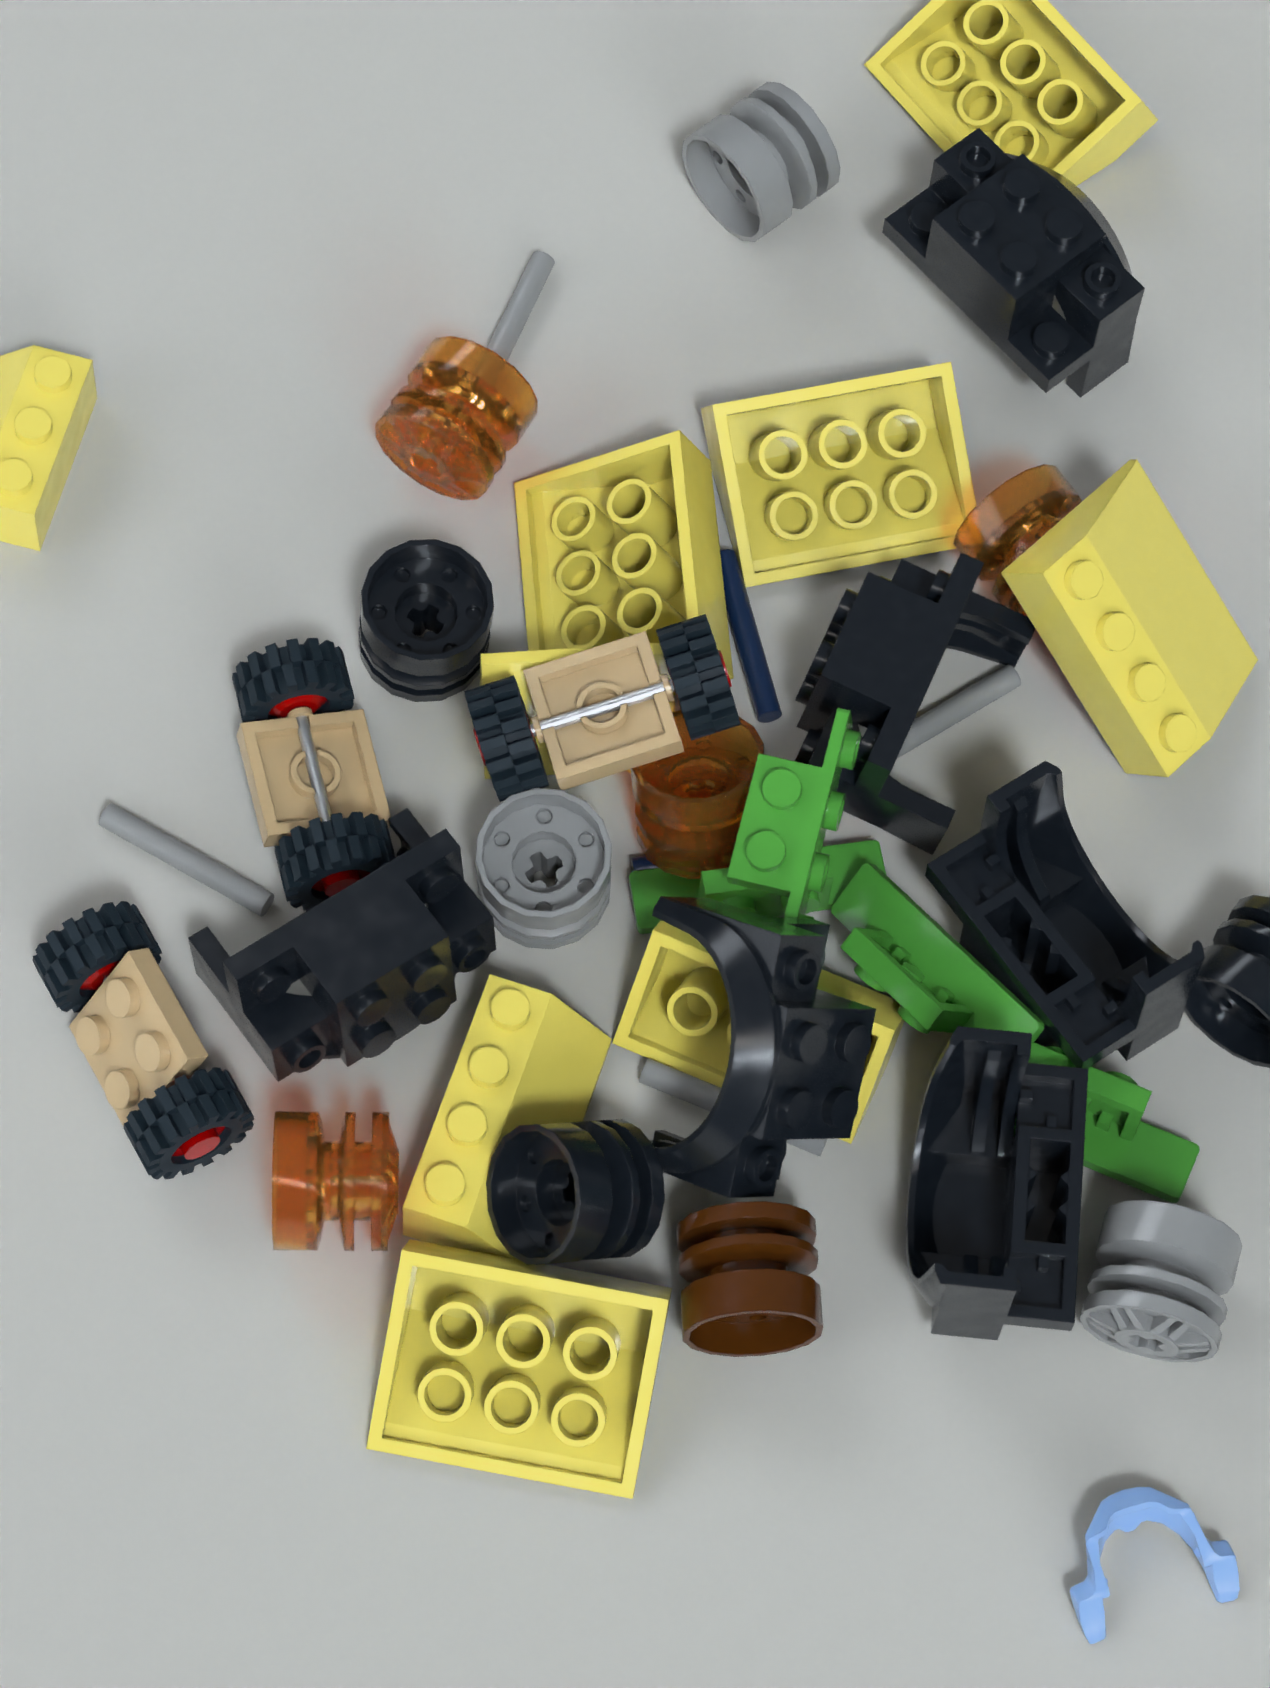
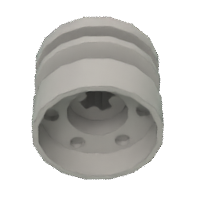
[682,82,840,242]
[475,788,612,949]
[1079,1200,1242,1362]

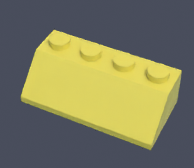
[612,920,904,1144]
[402,974,612,1259]

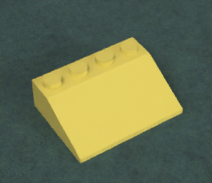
[864,0,1158,186]
[701,362,983,587]
[514,430,734,695]
[1001,459,1258,777]
[366,1239,672,1499]

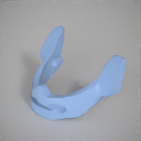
[1070,1487,1240,1644]

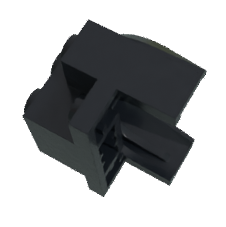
[882,128,1145,398]
[795,552,1035,855]
[925,761,1205,1069]
[188,808,496,1082]
[649,896,876,1198]
[906,1026,1088,1340]

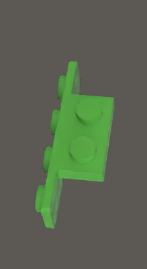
[727,708,861,919]
[629,840,886,934]
[831,863,1044,1044]
[1013,1042,1200,1203]

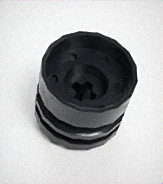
[358,539,494,702]
[1184,895,1270,1068]
[486,1119,665,1265]

